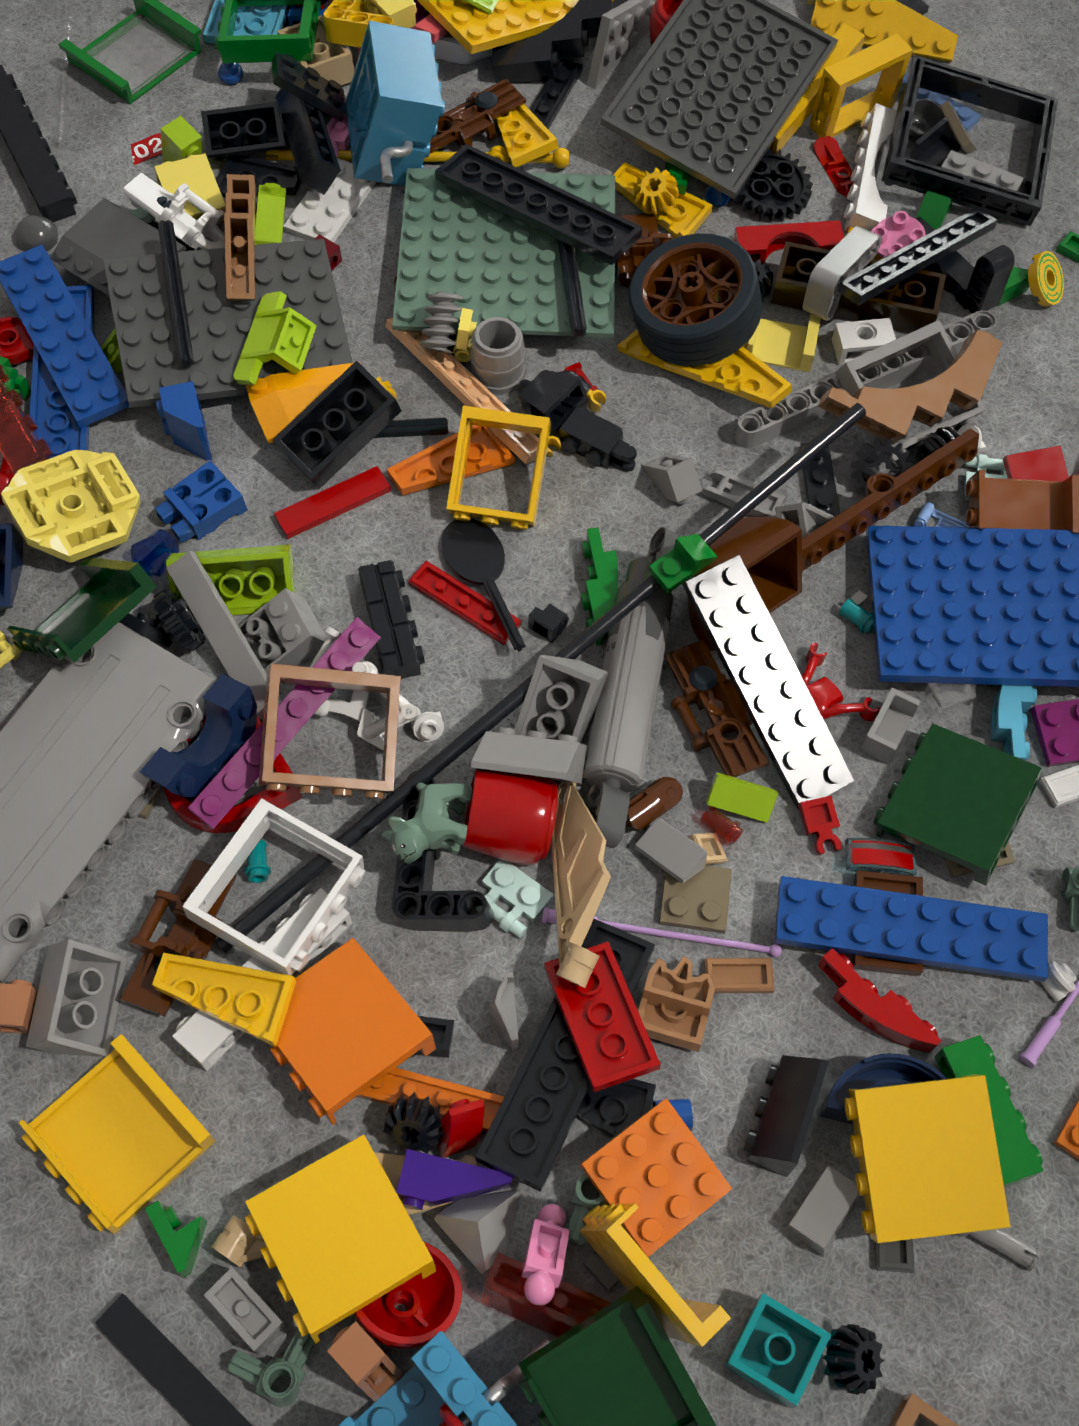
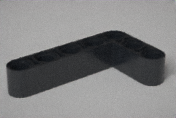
[915,217,1015,313]
[392,771,494,931]

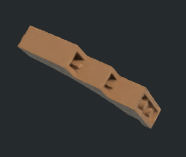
[224,174,257,301]
[818,330,1003,444]

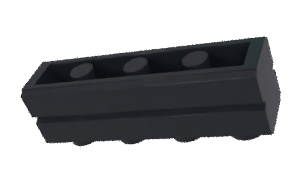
[358,560,425,679]

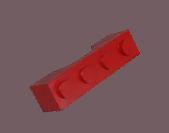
[733,220,844,265]

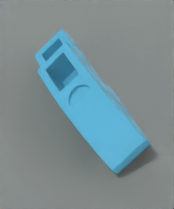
[991,685,1037,760]

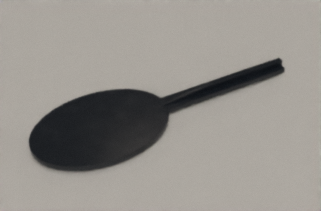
[442,518,526,652]

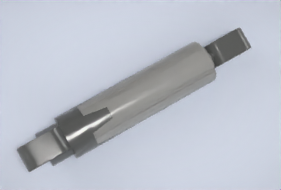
[583,527,682,848]

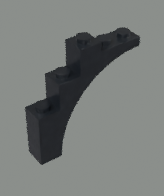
[492,0,614,83]

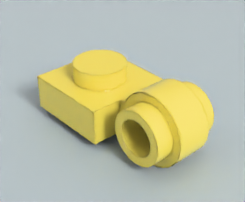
[453,308,477,362]

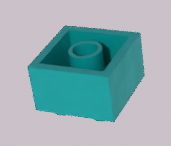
[724,1293,831,1408]

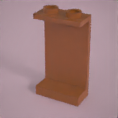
[966,470,1079,533]

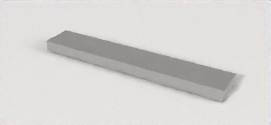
[166,551,282,722]

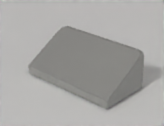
[635,818,707,884]

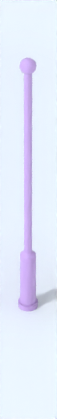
[542,907,782,957]
[1019,980,1079,1068]

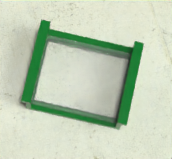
[59,0,202,104]

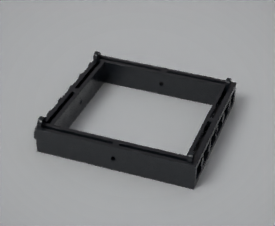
[881,55,1058,226]

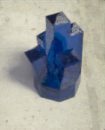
[131,528,179,577]

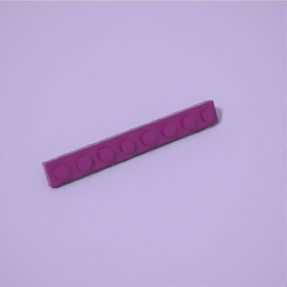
[187,617,381,830]

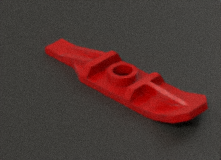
[813,136,853,201]

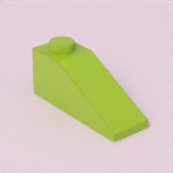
[255,183,286,245]

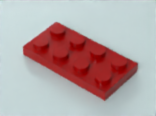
[544,942,661,1093]

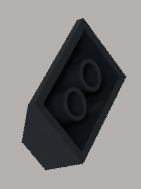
[201,102,285,159]
[743,1055,829,1177]

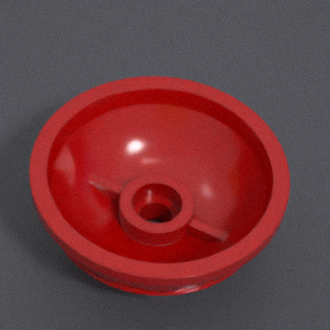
[354,1242,462,1348]

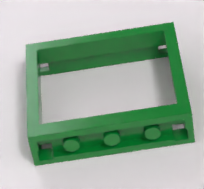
[215,0,321,64]

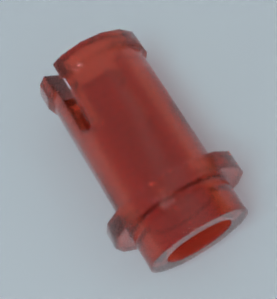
[700,806,743,845]

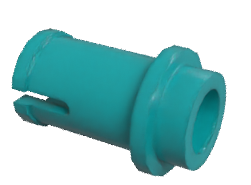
[839,599,874,634]
[244,839,271,883]

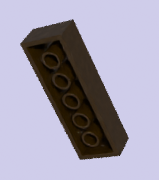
[771,241,946,333]

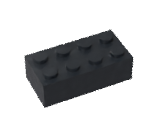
[273,360,402,489]

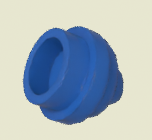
[218,63,243,85]
[705,185,730,207]

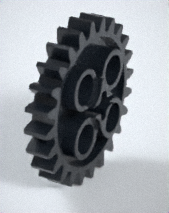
[734,147,813,222]

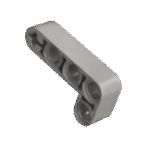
[802,226,882,321]

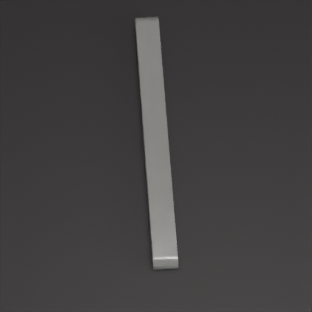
[735,310,996,449]

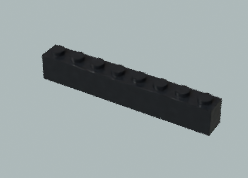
[0,65,78,222]

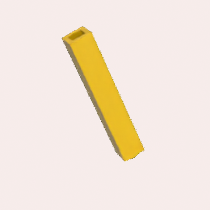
[770,23,865,154]

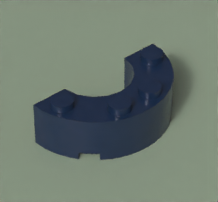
[140,673,257,797]
[819,1053,947,1125]

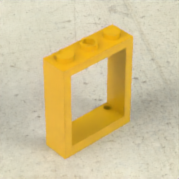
[809,34,913,138]
[446,405,551,530]

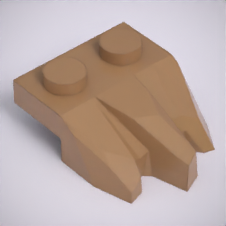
[638,956,715,1052]

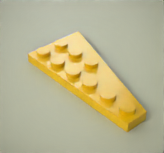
[810,0,958,63]
[617,329,792,409]

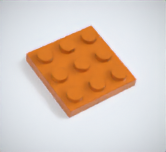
[579,1098,732,1257]

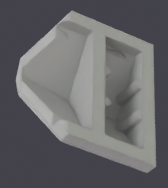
[489,972,519,1051]

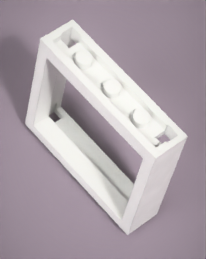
[182,798,365,976]

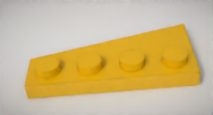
[496,104,559,167]
[613,162,712,238]
[152,953,296,1047]

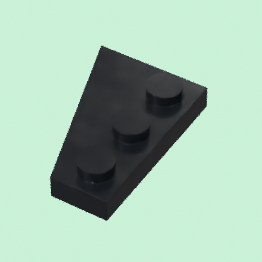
[577,1079,656,1139]

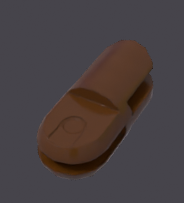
[626,777,683,830]

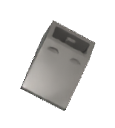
[239,588,327,674]

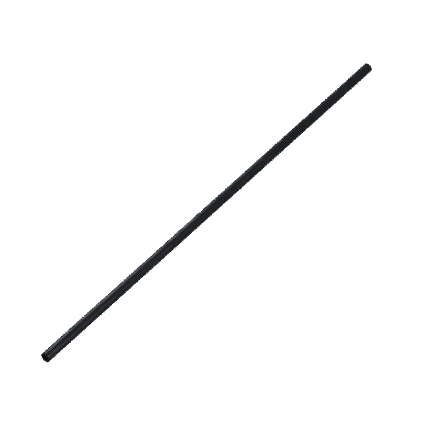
[215,403,866,953]

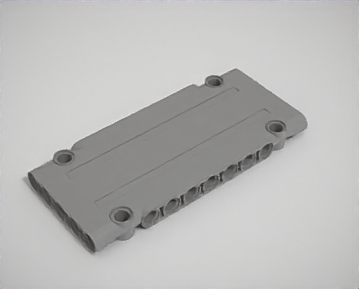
[0,622,216,982]

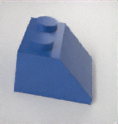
[156,381,212,461]

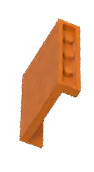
[261,938,436,1125]

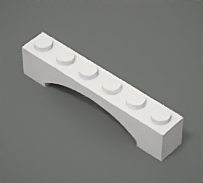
[843,103,897,232]

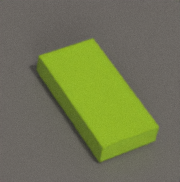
[706,772,778,823]

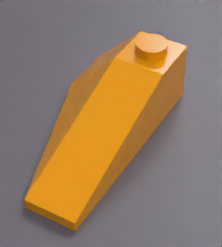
[246,362,361,444]

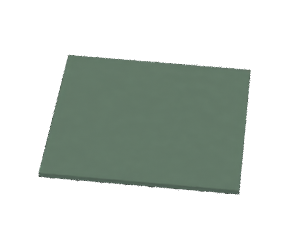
[392,168,615,338]

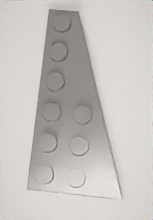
[587,0,656,89]

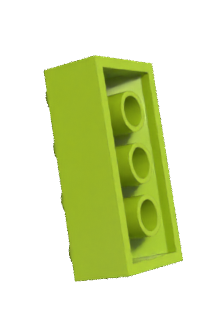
[166,544,295,615]

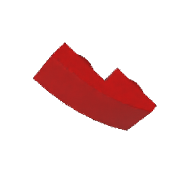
[437,1099,484,1158]

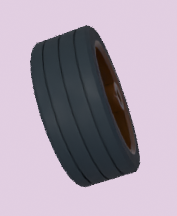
[628,233,763,366]

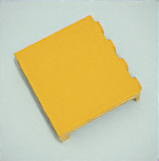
[19,1034,216,1234]
[844,1074,1011,1243]
[244,1134,436,1344]
[579,1203,731,1347]

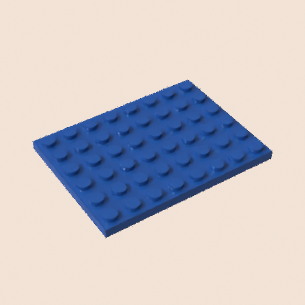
[866,525,1079,687]

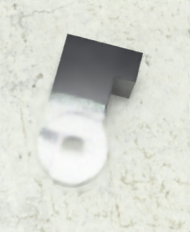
[528,585,581,643]

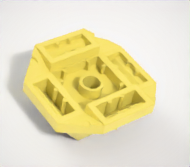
[1,450,141,563]

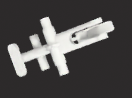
[310,626,421,750]

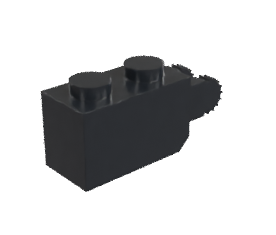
[559,406,637,473]

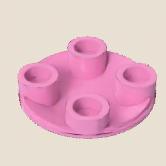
[871,211,926,258]

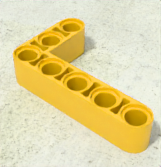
[323,0,394,48]

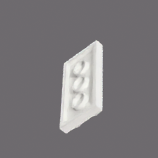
[283,158,376,242]

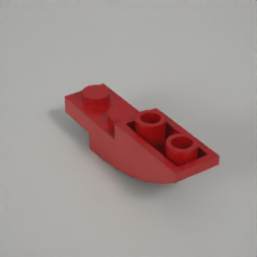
[818,948,942,1053]

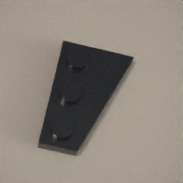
[216,155,301,197]

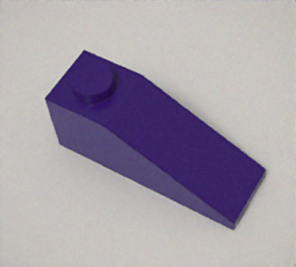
[396,1149,512,1210]

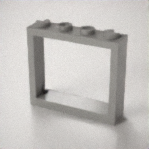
[835,320,986,462]

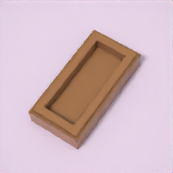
[704,958,774,993]

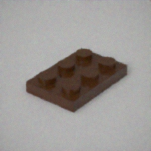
[853,870,923,976]

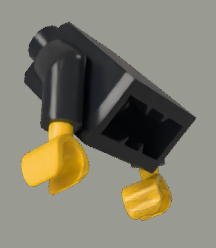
[517,370,606,457]

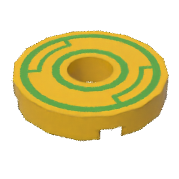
[1028,251,1064,307]

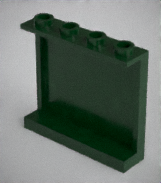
[7,557,157,663]
[874,723,1042,886]
[518,1286,716,1426]

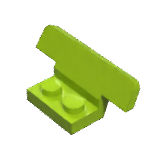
[233,291,317,385]

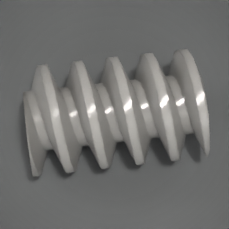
[420,292,463,354]

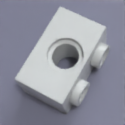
[832,318,896,365]

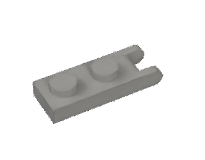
[702,468,786,517]

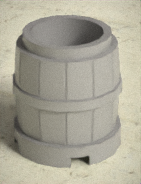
[470,317,526,395]

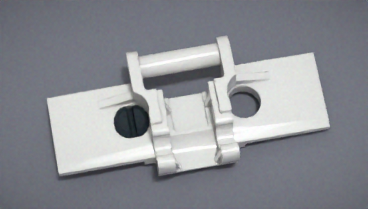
[122,173,225,250]

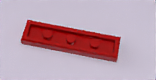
[274,466,391,539]
[408,560,522,645]

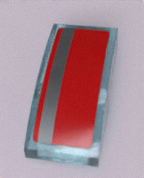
[845,838,917,876]

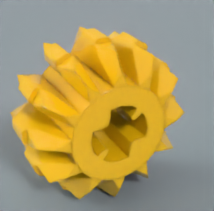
[633,167,679,216]

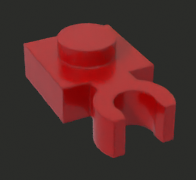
[798,795,841,855]

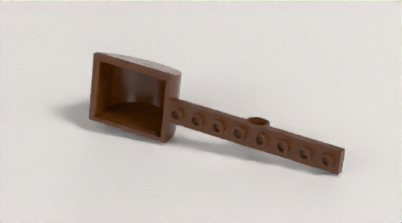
[687,428,979,651]

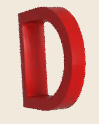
[164,715,302,833]

